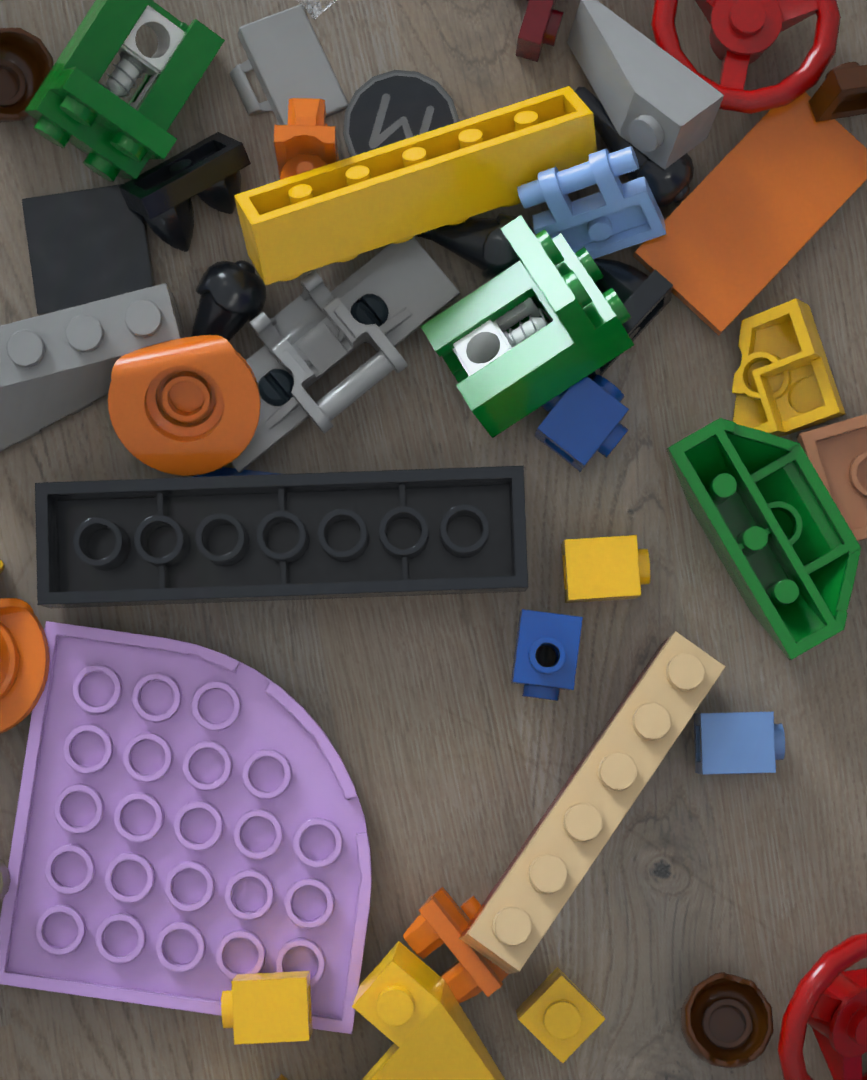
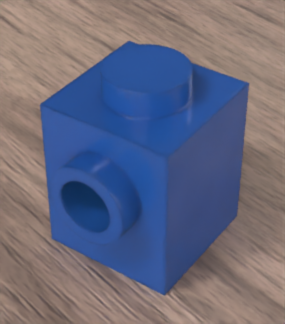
[534,375,629,472]
[511,609,583,701]

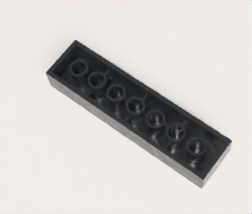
[35,466,528,609]

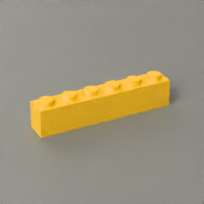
[234,86,597,285]

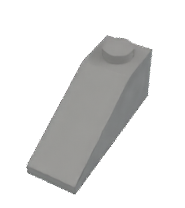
[567,0,724,170]

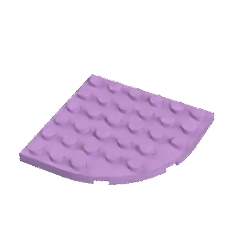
[0,621,372,1034]

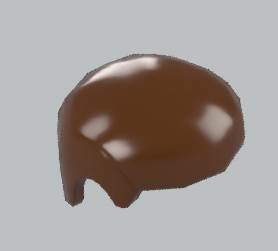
[0,28,54,123]
[681,972,774,1068]

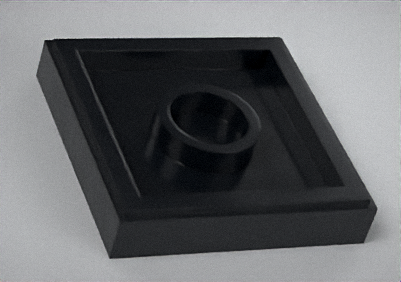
[22,184,155,316]

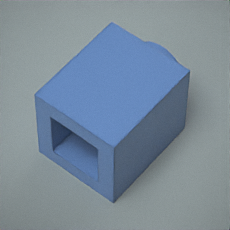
[694,712,785,775]

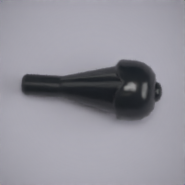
[574,87,694,208]
[415,213,536,280]
[191,260,266,341]

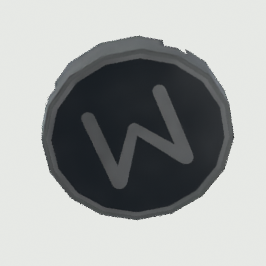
[343,70,460,157]

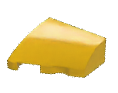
[732,298,846,437]

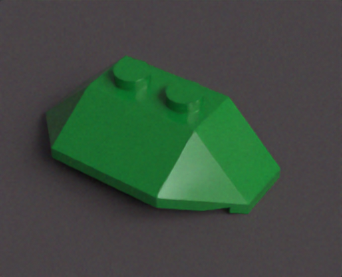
[666,418,861,660]

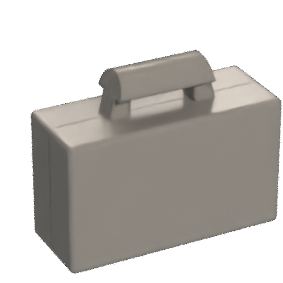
[230,5,349,125]

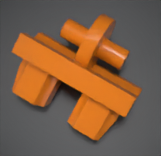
[274,98,339,180]
[403,887,509,1004]

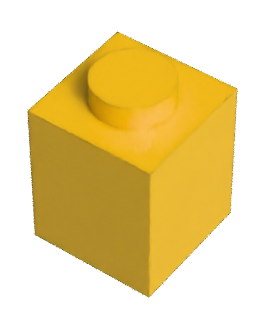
[561,535,650,603]
[516,967,606,1064]
[221,971,313,1045]

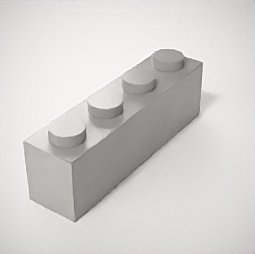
[0,283,185,452]

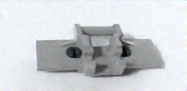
[231,237,460,473]

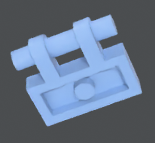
[517,146,666,259]

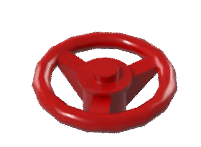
[651,0,841,114]
[777,932,867,1080]

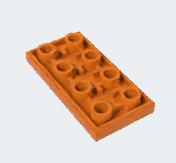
[633,92,867,336]

